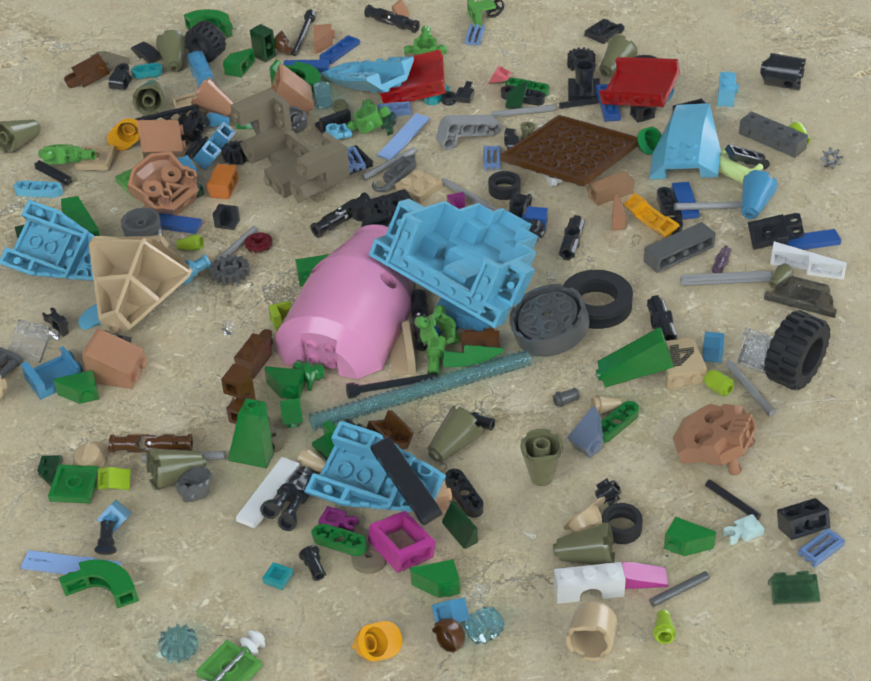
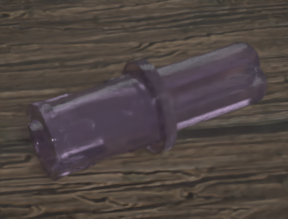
[711,245,732,273]

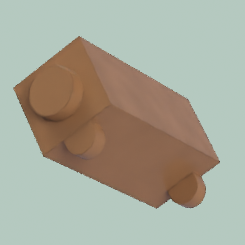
[586,171,634,206]

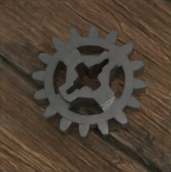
[210,254,250,285]

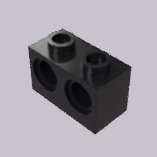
[777,498,830,540]

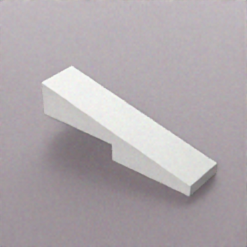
[770,242,847,280]
[236,457,300,528]

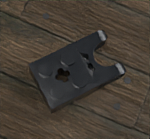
[351,189,414,227]

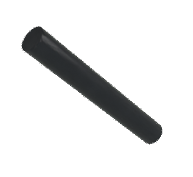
[559,97,599,109]
[705,479,761,520]

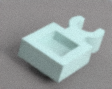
[723,514,765,545]

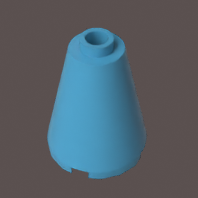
[741,170,778,219]

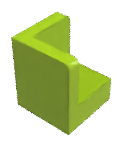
[268,300,291,331]
[97,467,131,490]

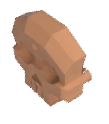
[127,151,198,215]
[673,404,757,475]

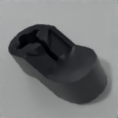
[504,128,520,150]

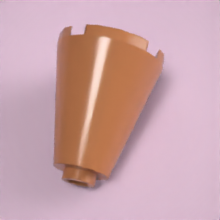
[191,77,234,117]

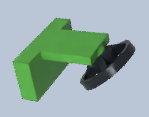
[467,0,505,26]

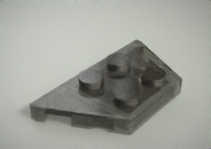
[764,276,837,318]

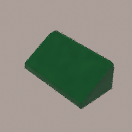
[442,501,478,549]

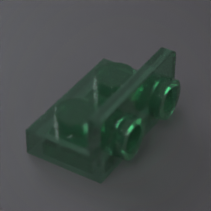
[767,571,820,605]

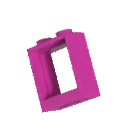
[368,511,436,573]

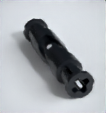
[364,4,420,33]
[310,192,371,238]
[411,289,429,351]

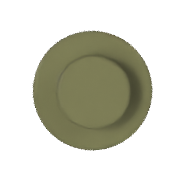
[332,99,348,112]

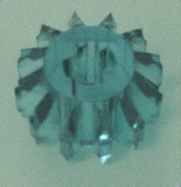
[313,81,332,108]
[464,606,505,644]
[158,623,198,663]

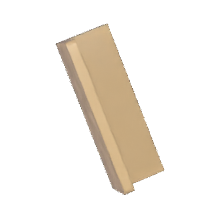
[390,321,416,376]

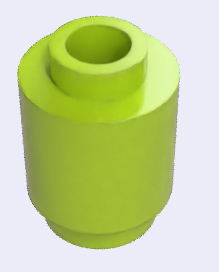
[704,370,734,396]

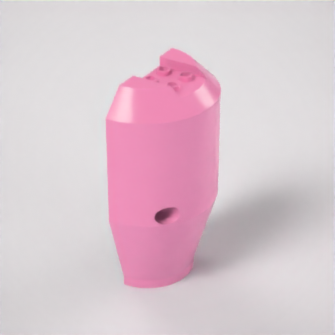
[275,225,414,379]

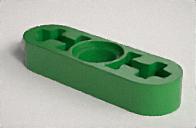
[505,77,549,97]
[601,401,639,443]
[311,524,368,556]

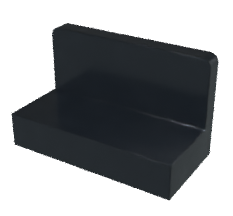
[315,108,351,134]

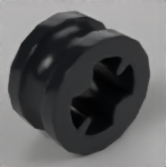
[442,91,456,106]

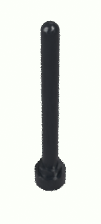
[292,9,317,56]
[346,373,439,399]

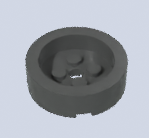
[509,284,590,357]

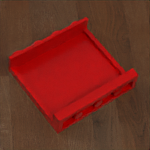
[380,49,446,104]
[599,57,680,107]

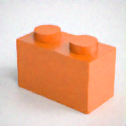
[206,164,239,199]

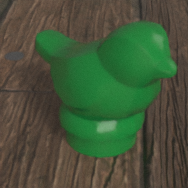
[293,360,325,391]

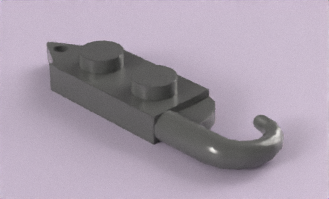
[372,154,416,192]

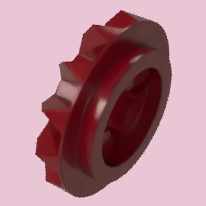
[244,232,273,254]

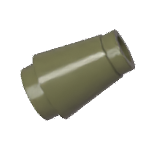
[768,263,794,290]

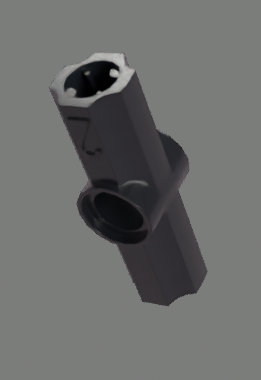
[559,215,585,261]
[647,295,677,341]

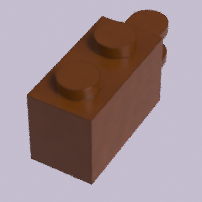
[64,53,110,88]
[234,329,274,379]

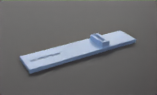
[377,113,430,160]
[21,550,121,575]

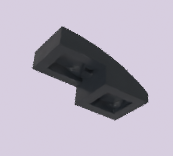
[131,41,162,64]

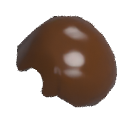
[274,30,293,55]
[432,618,465,653]

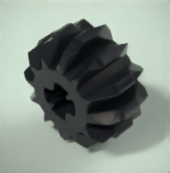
[222,140,248,165]

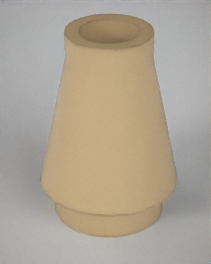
[590,395,622,414]
[297,449,326,472]

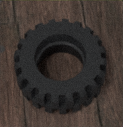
[764,310,831,390]

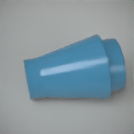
[207,112,230,128]

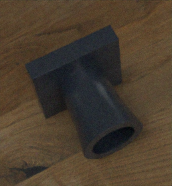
[568,59,600,101]

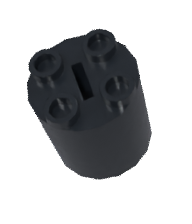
[760,53,806,90]

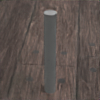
[649,571,710,607]

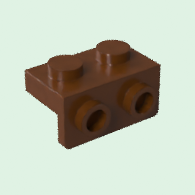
[461,328,500,355]
[366,410,414,449]

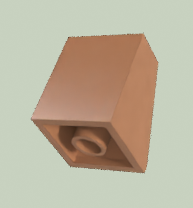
[271,64,315,116]
[137,120,187,158]
[82,329,147,389]

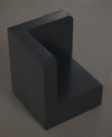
[213,204,240,230]

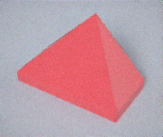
[488,65,512,84]

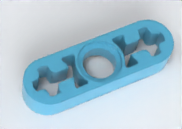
[14,180,63,198]

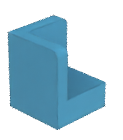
[702,331,724,363]
[97,499,131,533]
[431,598,470,623]

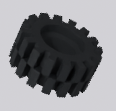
[567,47,595,71]

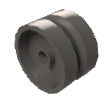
[121,207,163,237]

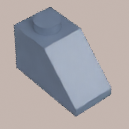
[567,406,604,458]

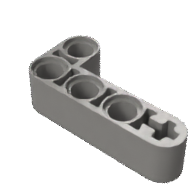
[436,115,502,151]

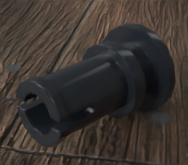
[94,520,117,555]
[299,545,326,581]

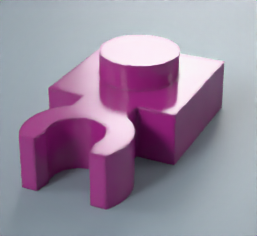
[318,506,359,532]

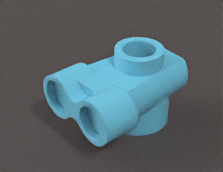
[323,123,352,140]

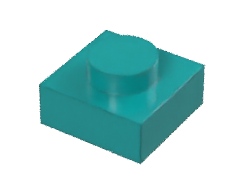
[262,562,293,590]

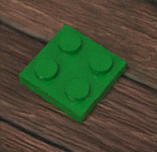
[48,464,100,504]

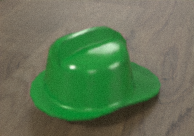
[637,127,662,155]

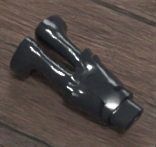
[260,466,315,531]

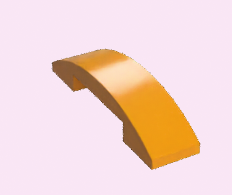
[623,193,679,238]

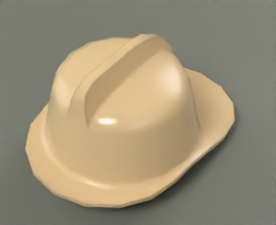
[72,441,108,469]
[563,497,606,533]

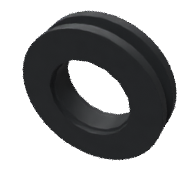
[563,270,633,329]

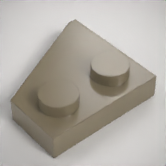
[90,50,130,72]

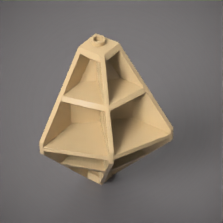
[89,234,193,334]

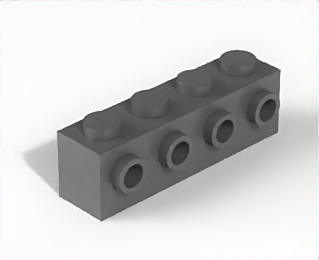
[739,111,808,158]
[643,222,716,273]

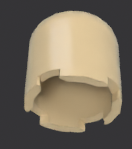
[566,601,617,661]

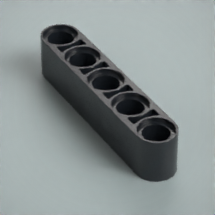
[370,436,442,526]

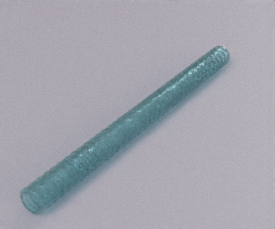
[309,349,532,431]

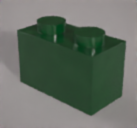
[250,24,276,62]

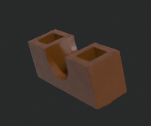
[221,363,256,424]

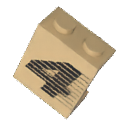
[666,337,707,389]

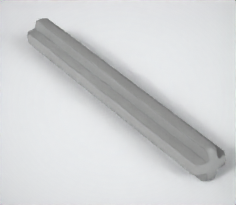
[680,271,772,286]

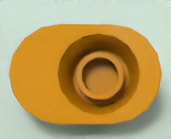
[107,118,140,151]
[351,621,402,662]

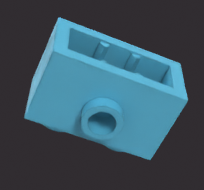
[717,71,739,107]

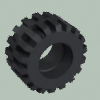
[184,20,226,63]

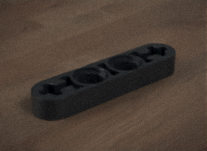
[657,187,683,235]

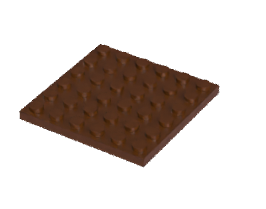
[500,115,639,187]

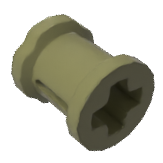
[520,121,535,140]

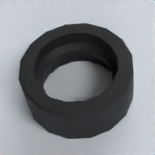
[488,171,521,200]
[601,503,643,544]

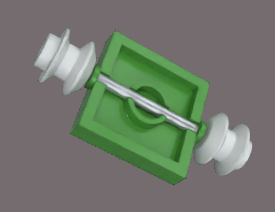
[196,630,265,681]

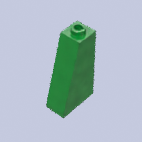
[61,196,100,236]
[596,327,674,388]
[228,398,274,469]

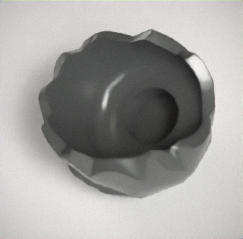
[289,106,308,133]
[175,466,212,503]

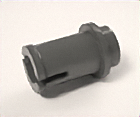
[553,388,580,407]

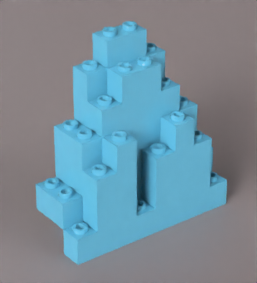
[369,199,538,328]

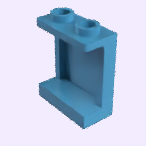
[20,346,83,400]

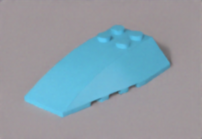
[320,56,414,93]
[649,103,721,179]
[0,199,94,281]
[304,421,446,512]

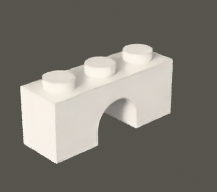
[554,562,625,604]

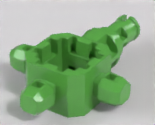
[404,26,447,55]
[346,99,390,134]
[38,144,96,164]
[415,305,461,374]

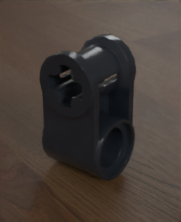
[108,63,132,90]
[183,109,209,142]
[509,191,532,219]

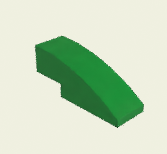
[443,345,504,367]

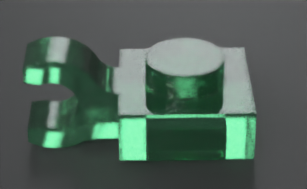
[381,111,397,136]

